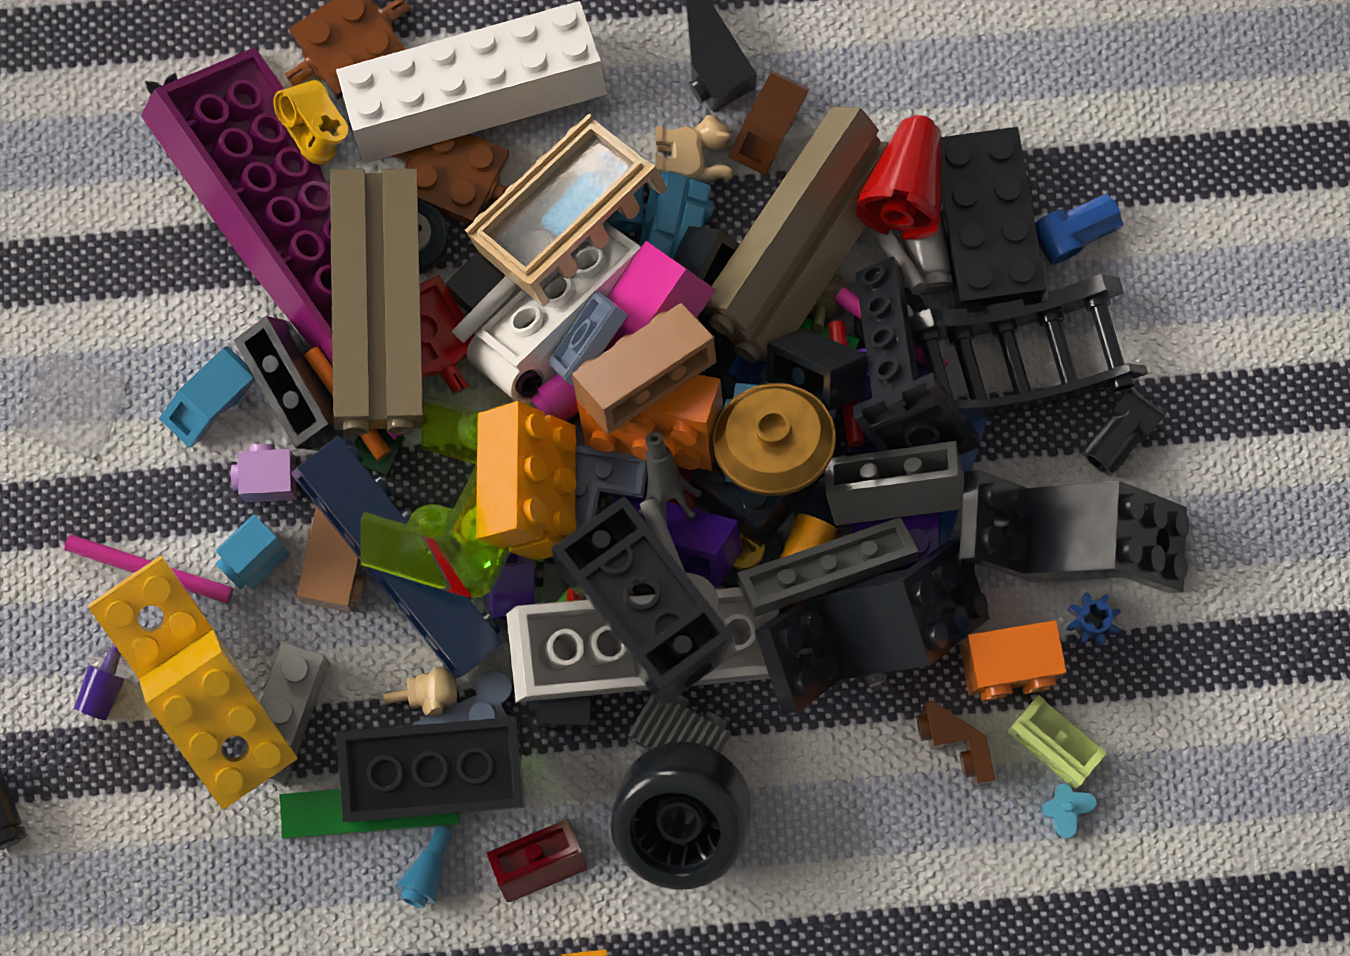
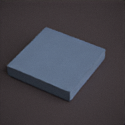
[548,291,628,386]

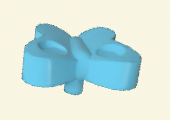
[1041,783,1097,839]

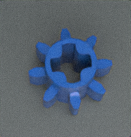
[1066,592,1121,648]

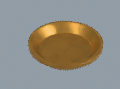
[713,383,835,496]

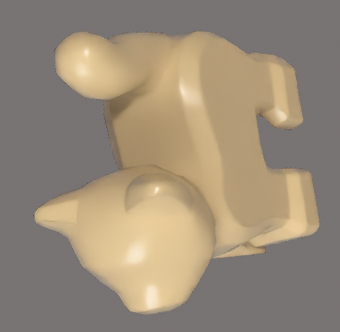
[655,115,734,183]

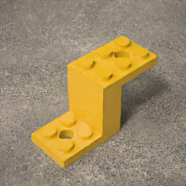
[88,555,298,810]

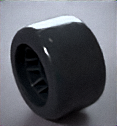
[611,742,751,890]

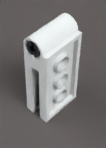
[467,221,641,404]

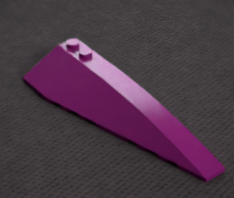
[140,47,430,440]

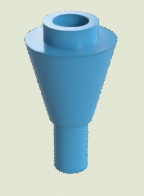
[395,826,453,909]

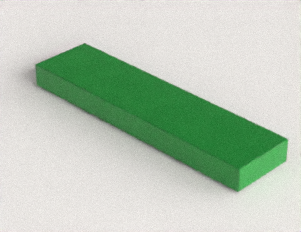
[279,789,460,839]

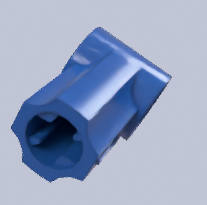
[1035,193,1124,265]

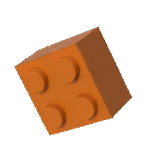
[959,620,1067,702]

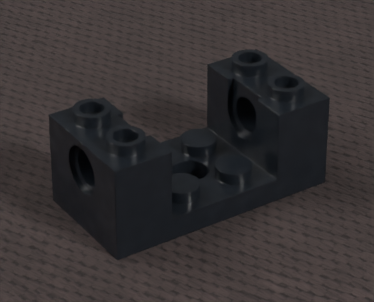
[551,496,735,707]

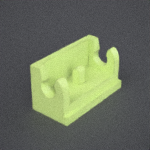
[1007,695,1106,789]

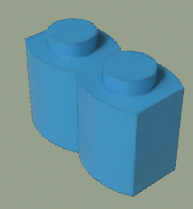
[215,514,291,590]

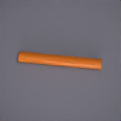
[304,346,391,461]

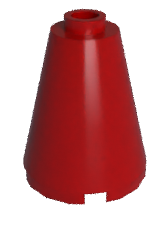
[856,115,941,240]

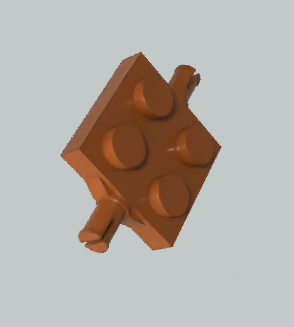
[284,0,411,99]
[392,134,509,226]

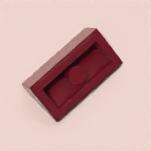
[486,819,588,902]

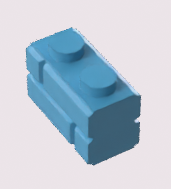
[638,171,714,259]

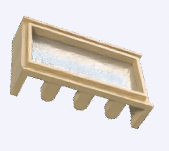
[465,114,668,307]

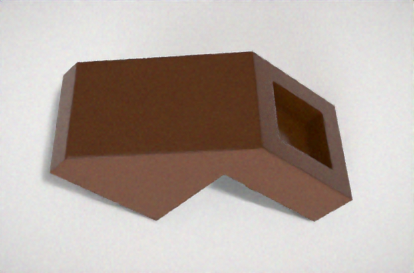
[728,70,810,176]
[916,701,995,787]

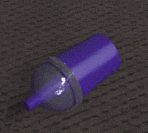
[73,645,130,721]

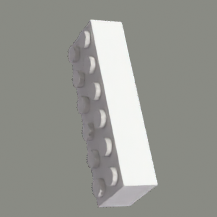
[336,1,607,164]
[506,587,779,702]

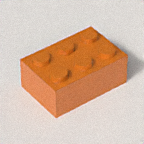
[577,375,723,471]

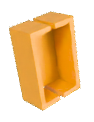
[476,401,577,561]

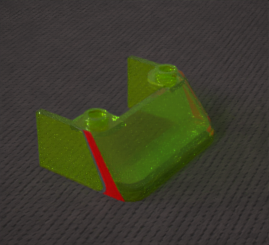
[360,396,510,598]

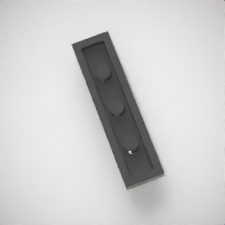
[737,517,919,617]

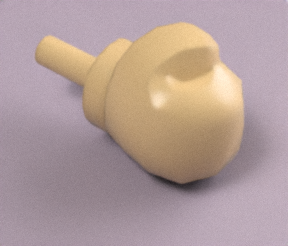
[383,667,457,716]

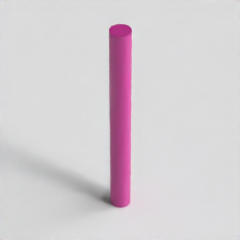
[64,534,234,604]

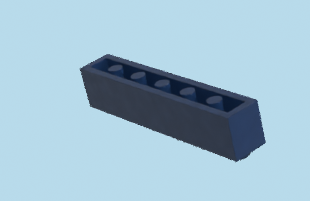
[291,435,504,678]

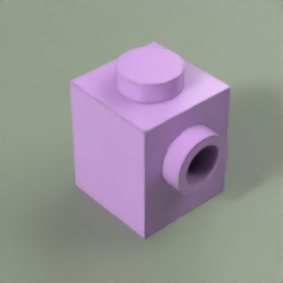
[231,444,297,503]

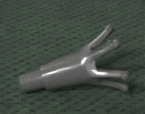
[639,432,702,525]

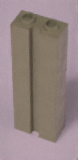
[702,107,889,363]
[330,169,423,435]

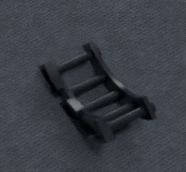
[909,273,1148,420]

